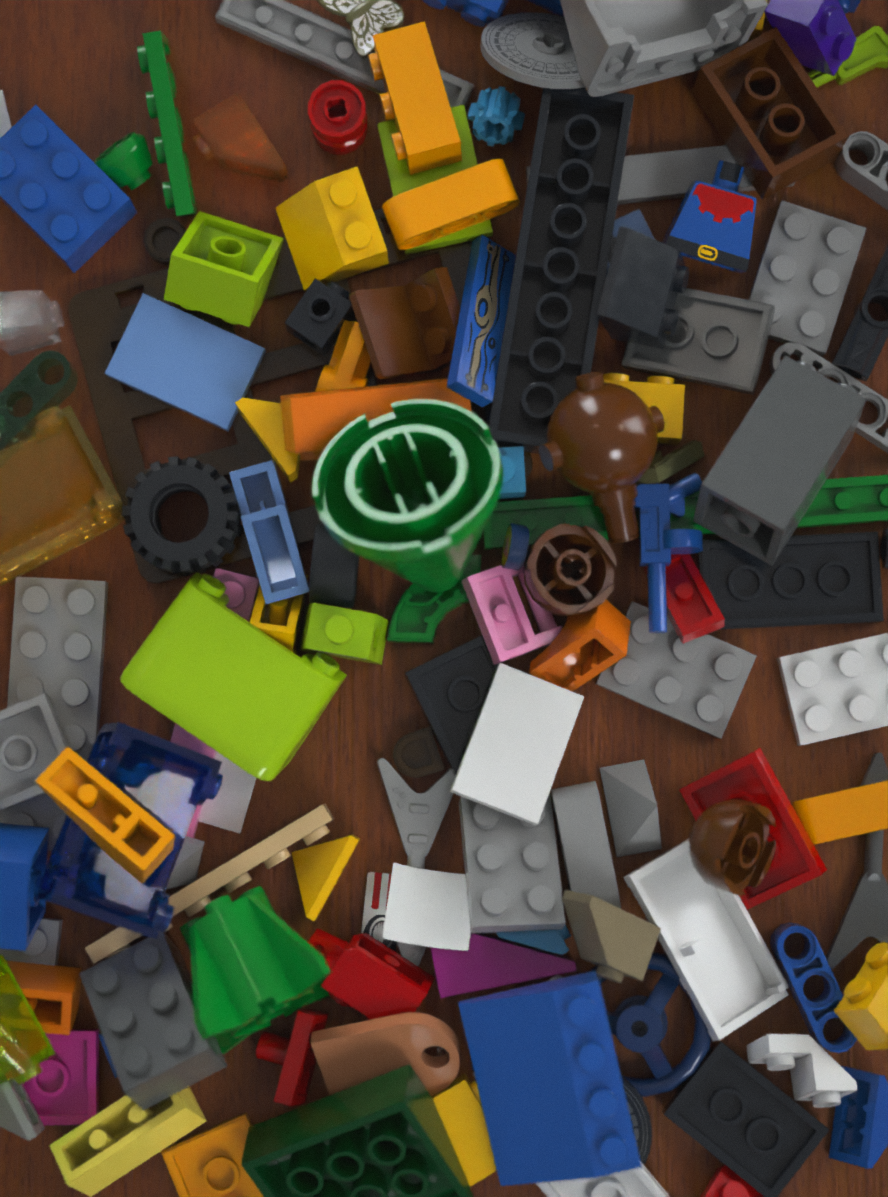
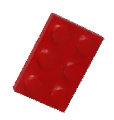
[679,748,827,910]

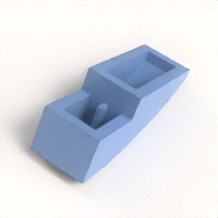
[229,460,309,604]

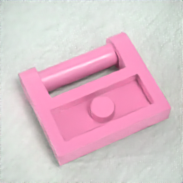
[461,565,563,665]

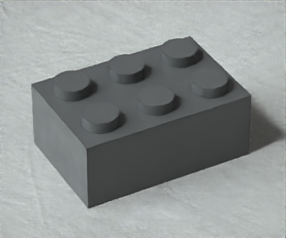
[79,930,227,1110]

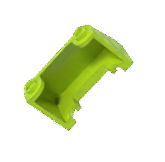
[120,573,347,781]

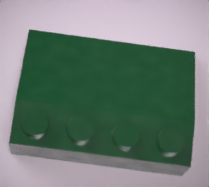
[241,1064,474,1197]

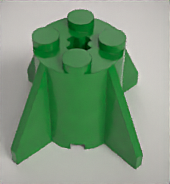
[179,886,331,1054]

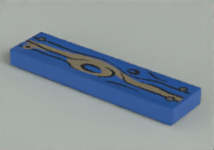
[447,235,516,408]

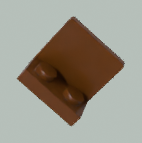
[349,267,461,379]

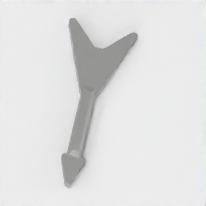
[377,758,455,966]

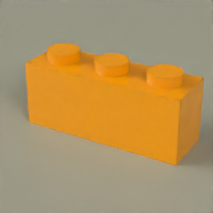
[368,21,462,175]

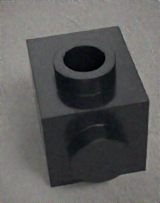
[285,278,355,357]

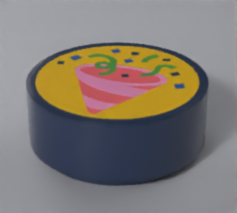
[501,523,529,571]

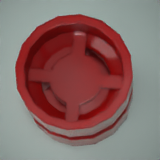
[308,80,368,155]

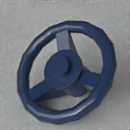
[588,952,711,1097]

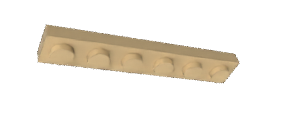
[85,803,335,964]

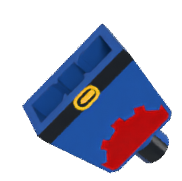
[661,160,757,273]

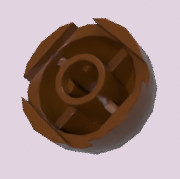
[523,523,617,616]
[689,799,776,896]

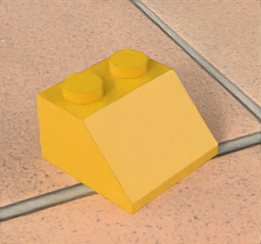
[275,166,389,292]

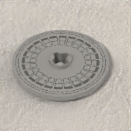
[480,13,585,89]

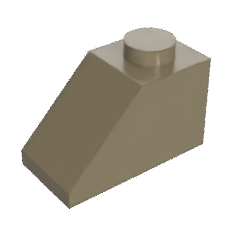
[562,890,661,984]

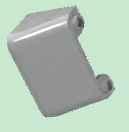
[560,0,768,97]

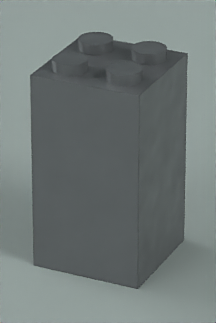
[693,356,867,566]

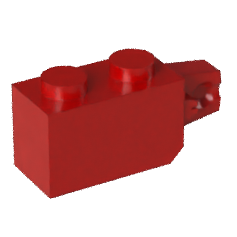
[307,928,435,1020]

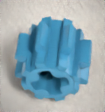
[467,86,525,147]

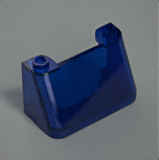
[37,722,223,940]

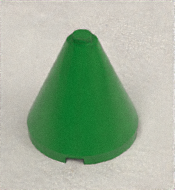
[312,399,503,592]

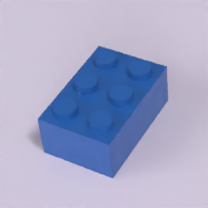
[0,105,137,273]

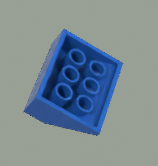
[458,970,642,1186]

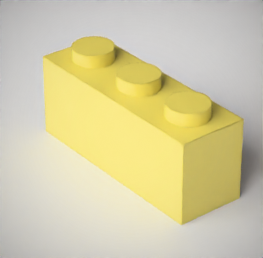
[49,1086,207,1197]

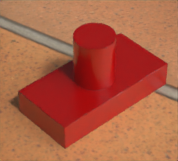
[256,1009,329,1107]

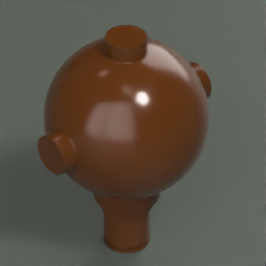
[539,372,665,543]

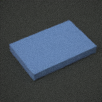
[105,293,266,432]

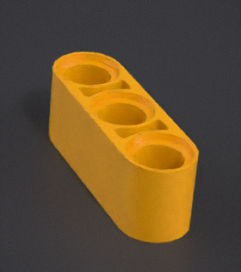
[382,159,520,250]
[792,780,888,845]

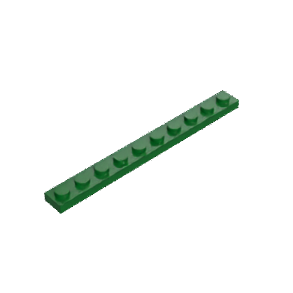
[483,475,888,550]

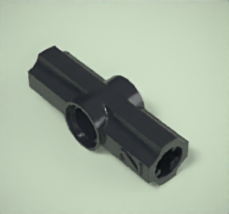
[832,244,888,381]

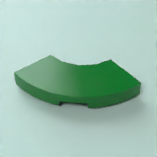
[387,555,482,644]

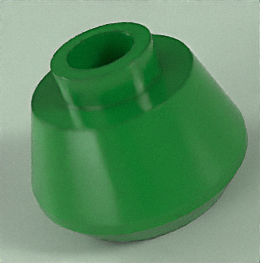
[95,132,153,190]

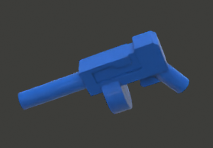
[634,472,703,633]

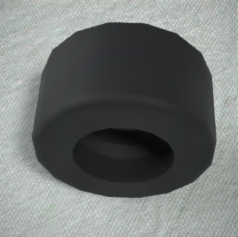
[309,524,359,608]

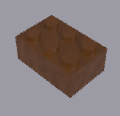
[692,27,849,200]

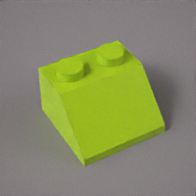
[164,211,284,327]

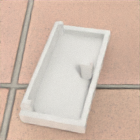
[623,838,789,1041]

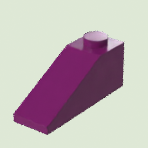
[431,933,577,998]

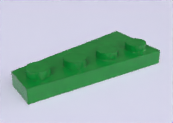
[137,31,197,217]

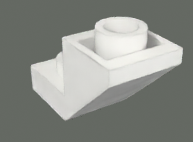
[746,1034,858,1108]

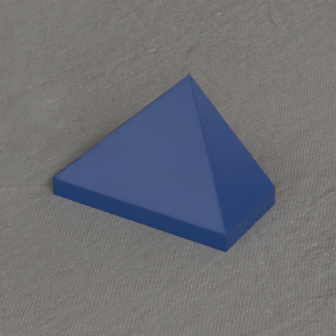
[829,1066,888,1169]

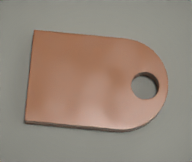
[311,1012,460,1096]

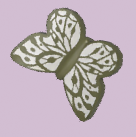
[316,0,405,59]

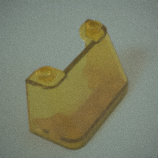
[0,405,125,586]

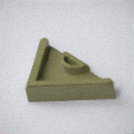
[636,440,705,484]

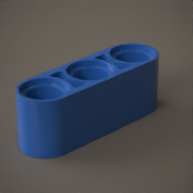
[770,922,857,1053]

